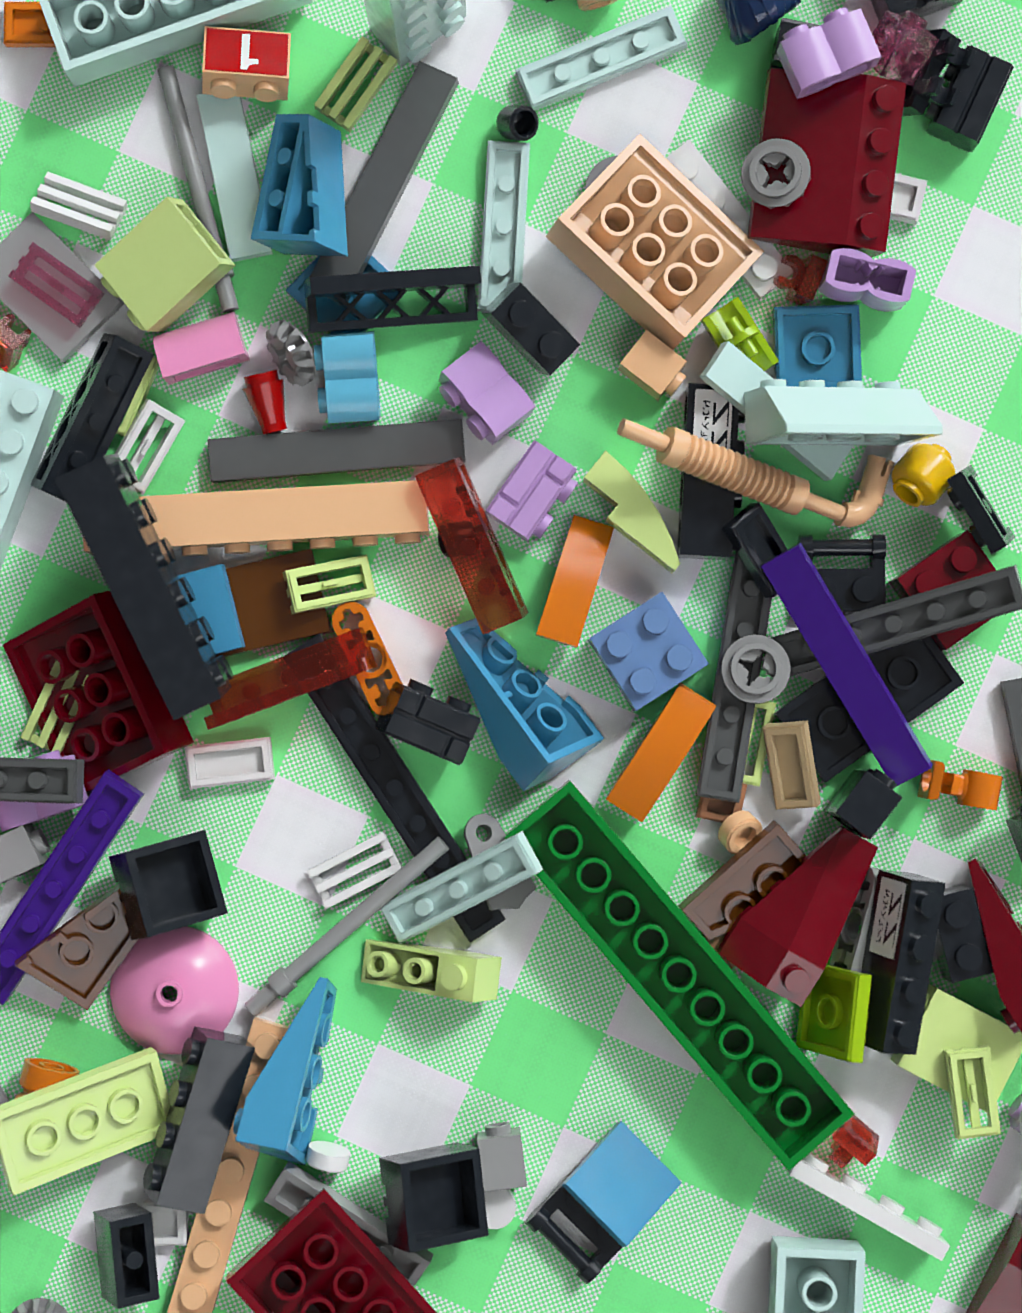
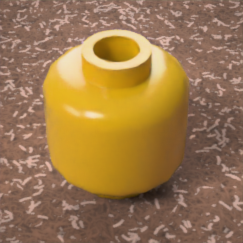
[891,443,956,507]

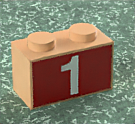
[202,26,291,102]

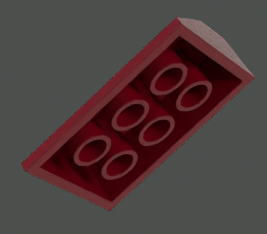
[747,68,906,258]
[3,590,194,793]
[226,1188,437,1313]

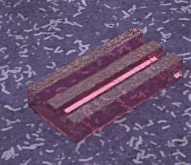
[8,242,104,328]

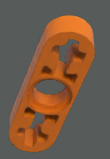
[332,602,403,715]

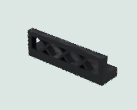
[304,266,481,333]
[30,333,154,502]

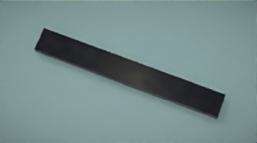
[284,634,506,943]

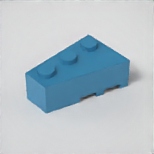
[251,114,348,257]

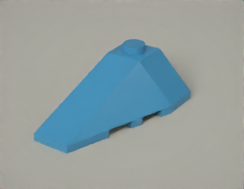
[445,617,604,792]
[233,977,337,1165]

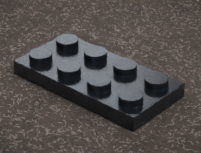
[774,636,964,783]

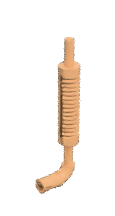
[617,418,895,528]

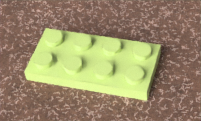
[0,1047,170,1196]

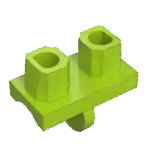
[701,297,779,371]

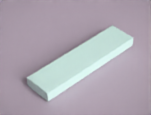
[516,5,688,111]
[197,94,273,262]
[478,141,530,312]
[700,341,853,481]
[381,831,543,944]

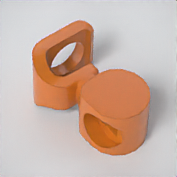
[917,760,1003,811]

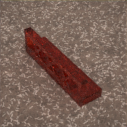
[415,457,529,635]
[204,627,378,730]

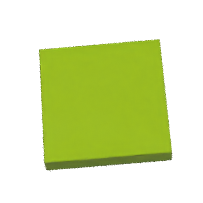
[796,965,872,1063]

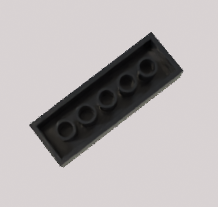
[55,454,234,720]

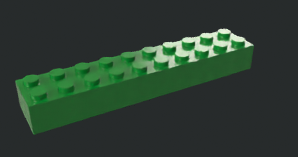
[504,780,855,1171]

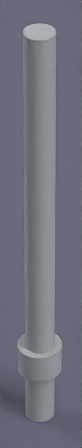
[158,65,239,313]
[245,837,449,1016]

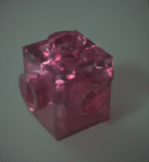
[872,10,939,86]

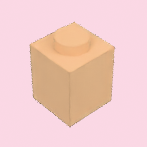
[618,330,687,401]

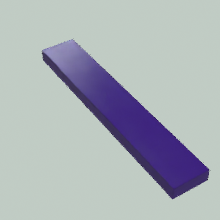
[761,543,933,786]
[0,770,144,1005]

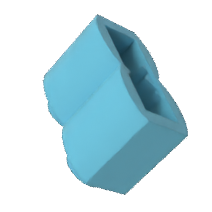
[314,331,381,423]

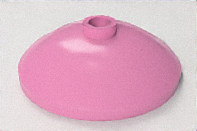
[110,926,239,1055]

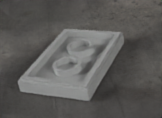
[0,212,124,363]

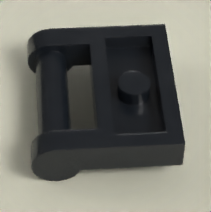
[947,465,1016,554]
[798,534,886,612]
[525,1165,622,1284]

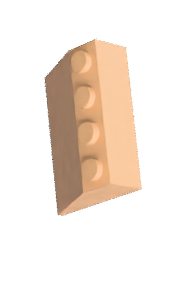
[546,134,764,350]

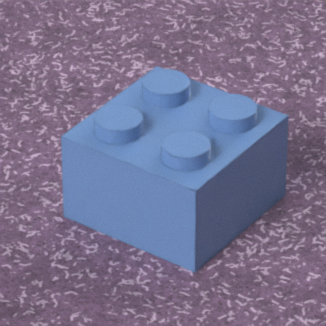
[588,592,709,711]

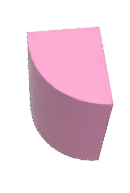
[153,311,250,385]

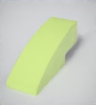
[583,450,680,573]

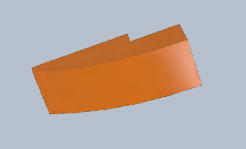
[536,515,614,648]
[606,683,717,822]

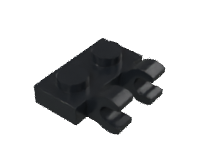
[897,29,977,116]

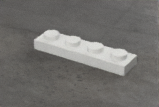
[666,139,794,300]
[786,1153,950,1261]

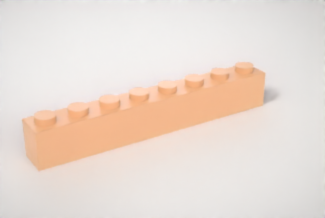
[83,480,430,557]

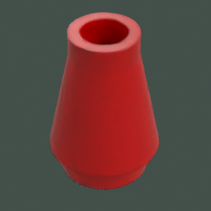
[242,369,287,435]

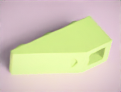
[361,939,502,1002]

